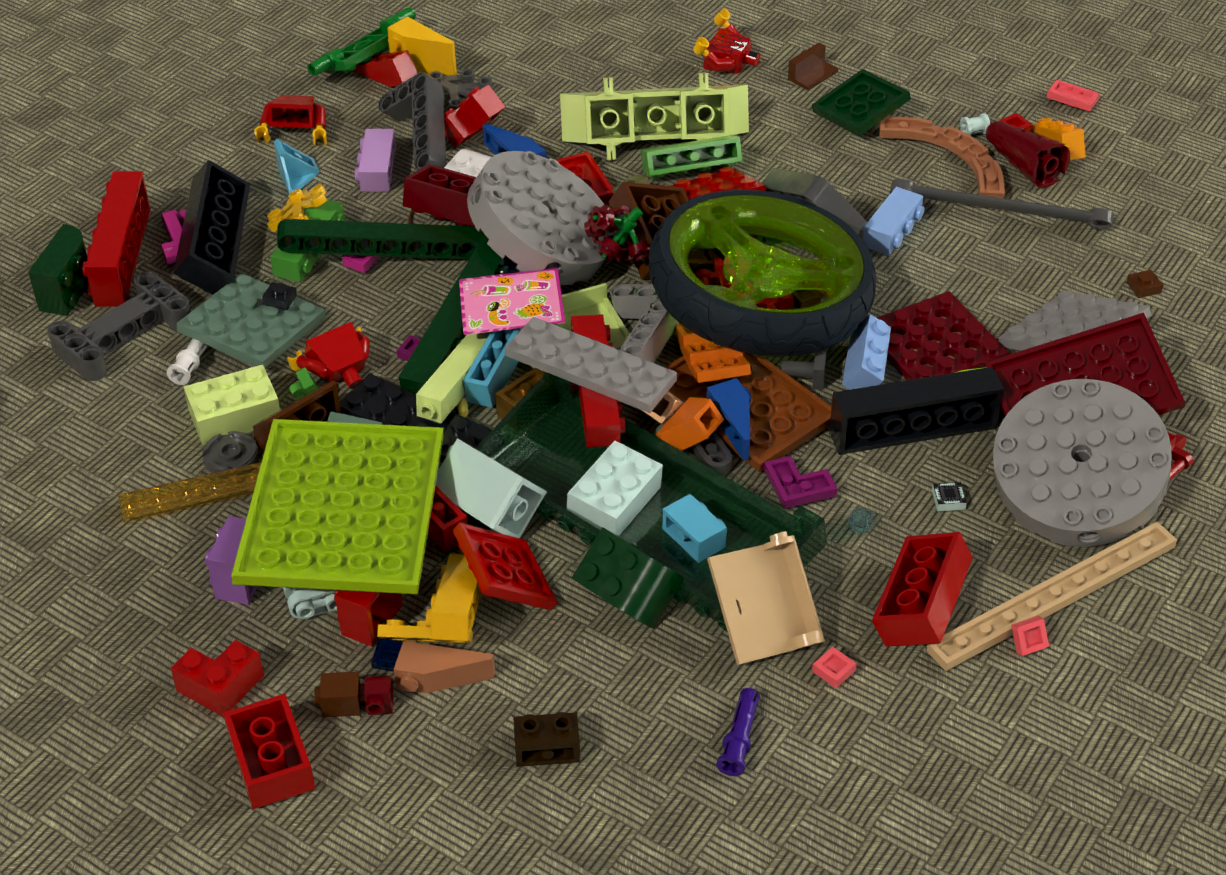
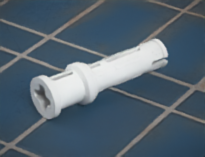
[167,339,208,385]

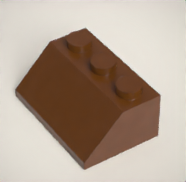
[253,380,341,452]

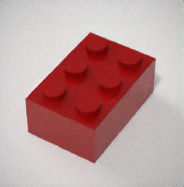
[223,693,315,810]

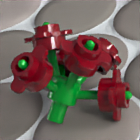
[584,204,651,262]

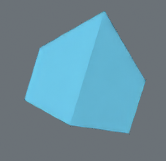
[274,139,320,194]

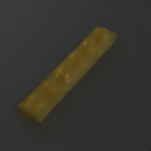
[118,462,262,522]

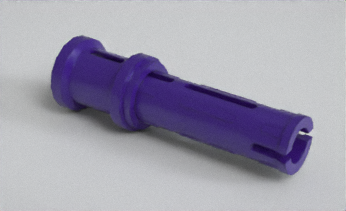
[716,688,760,776]

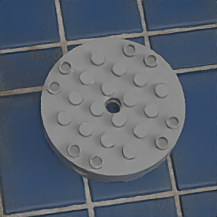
[467,151,616,285]
[993,379,1172,547]

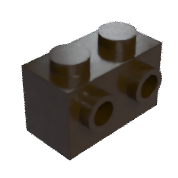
[513,712,580,767]

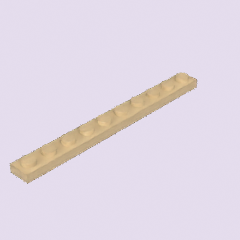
[926,522,1177,671]

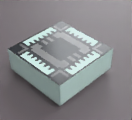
[932,482,967,511]

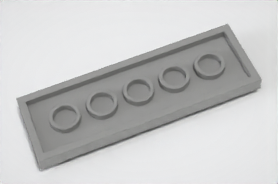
[505,317,677,413]

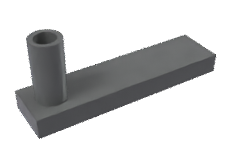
[781,299,832,390]

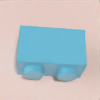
[662,494,727,563]

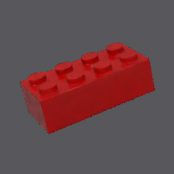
[872,532,973,646]

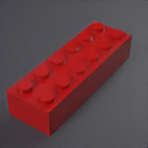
[83,171,151,307]

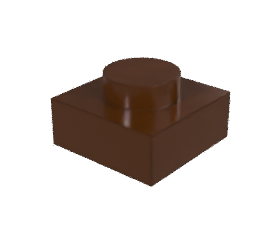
[1126,270,1163,298]

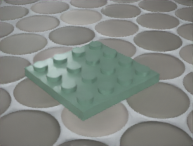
[177,273,325,368]

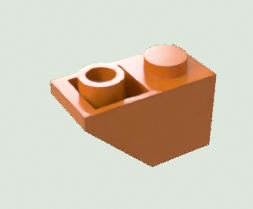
[656,397,724,455]

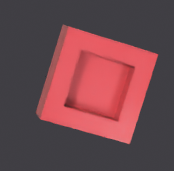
[1011,616,1049,656]
[812,647,857,689]

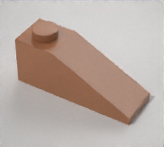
[394,641,495,693]

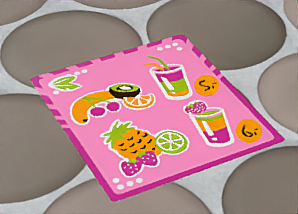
[459,268,565,335]

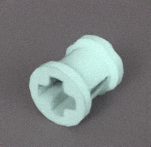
[960,113,990,136]

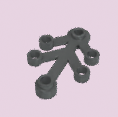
[429,69,492,110]

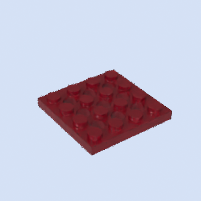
[877,291,1009,381]

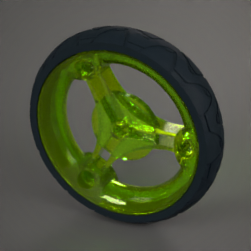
[649,189,877,357]

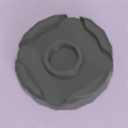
[203,431,259,477]

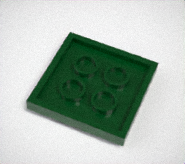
[812,69,911,136]

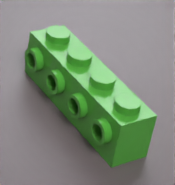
[640,135,743,179]

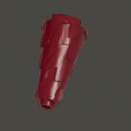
[986,121,1070,188]

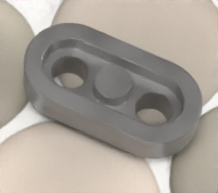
[691,431,732,474]

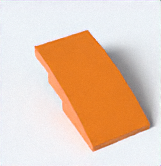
[674,323,751,383]

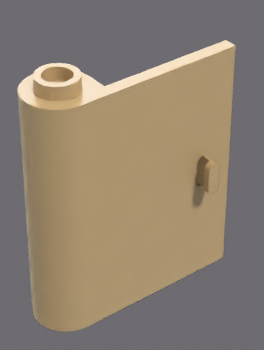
[707,531,825,665]

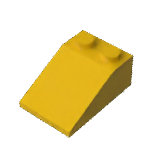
[387,16,457,76]

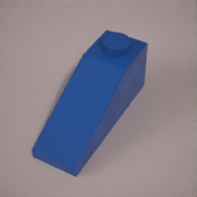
[483,124,547,158]
[707,378,751,461]

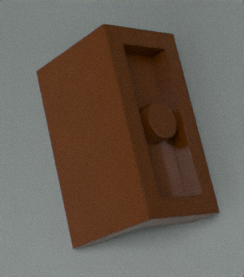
[788,43,838,91]

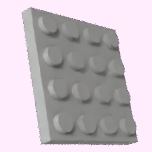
[998,291,1151,351]

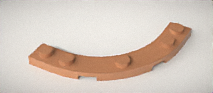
[879,116,1005,198]

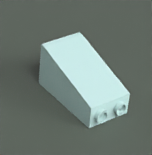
[436,438,547,538]

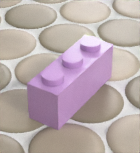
[355,129,396,192]

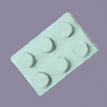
[566,441,663,536]

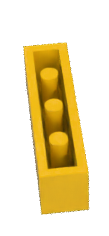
[426,554,482,641]

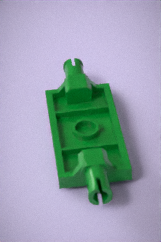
[307,7,416,76]

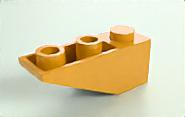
[1031,118,1086,160]

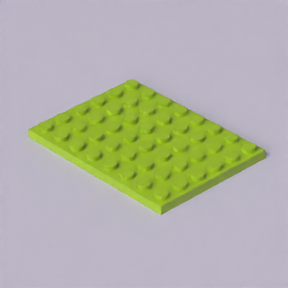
[231,419,443,594]

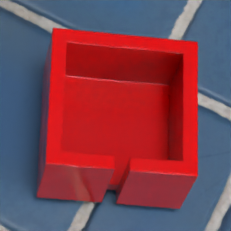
[334,590,403,647]

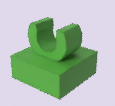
[289,367,319,400]

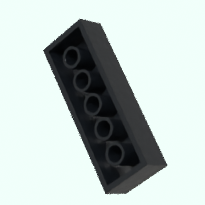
[173,160,250,295]
[829,367,1004,455]

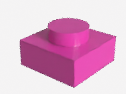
[342,255,378,273]

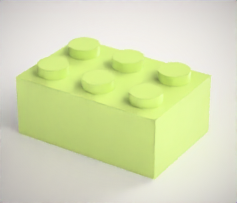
[184,365,280,445]

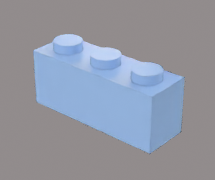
[863,186,925,256]
[842,314,891,390]

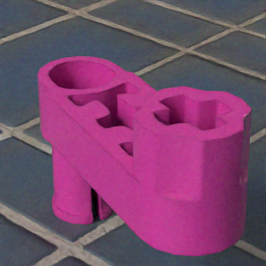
[161,209,186,265]

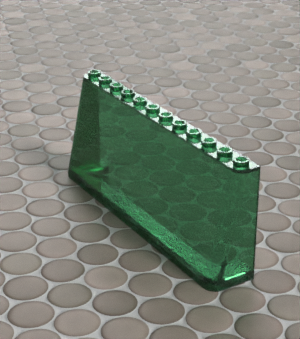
[475,373,827,632]

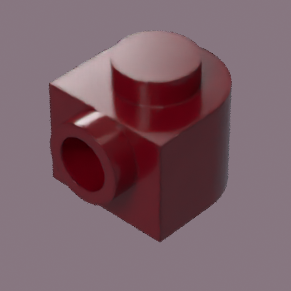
[359,676,394,715]

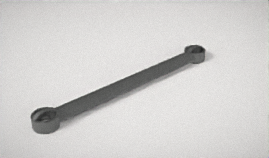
[890,179,1114,230]

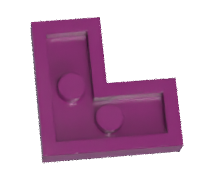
[764,456,838,509]

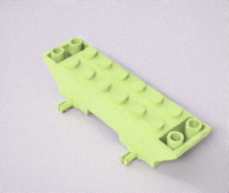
[560,73,749,160]

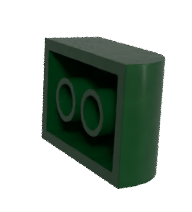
[28,224,89,316]
[572,527,685,629]

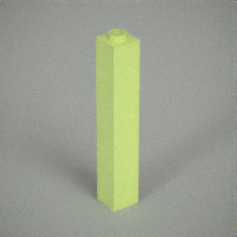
[416,332,491,423]

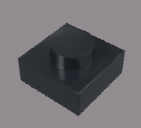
[262,282,297,310]

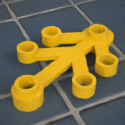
[267,184,327,232]

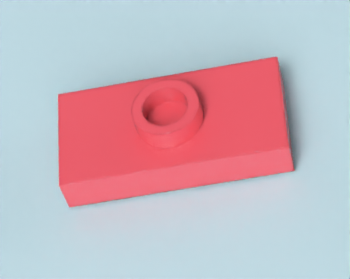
[1046,80,1100,112]

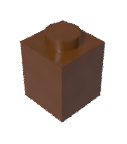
[314,671,361,717]

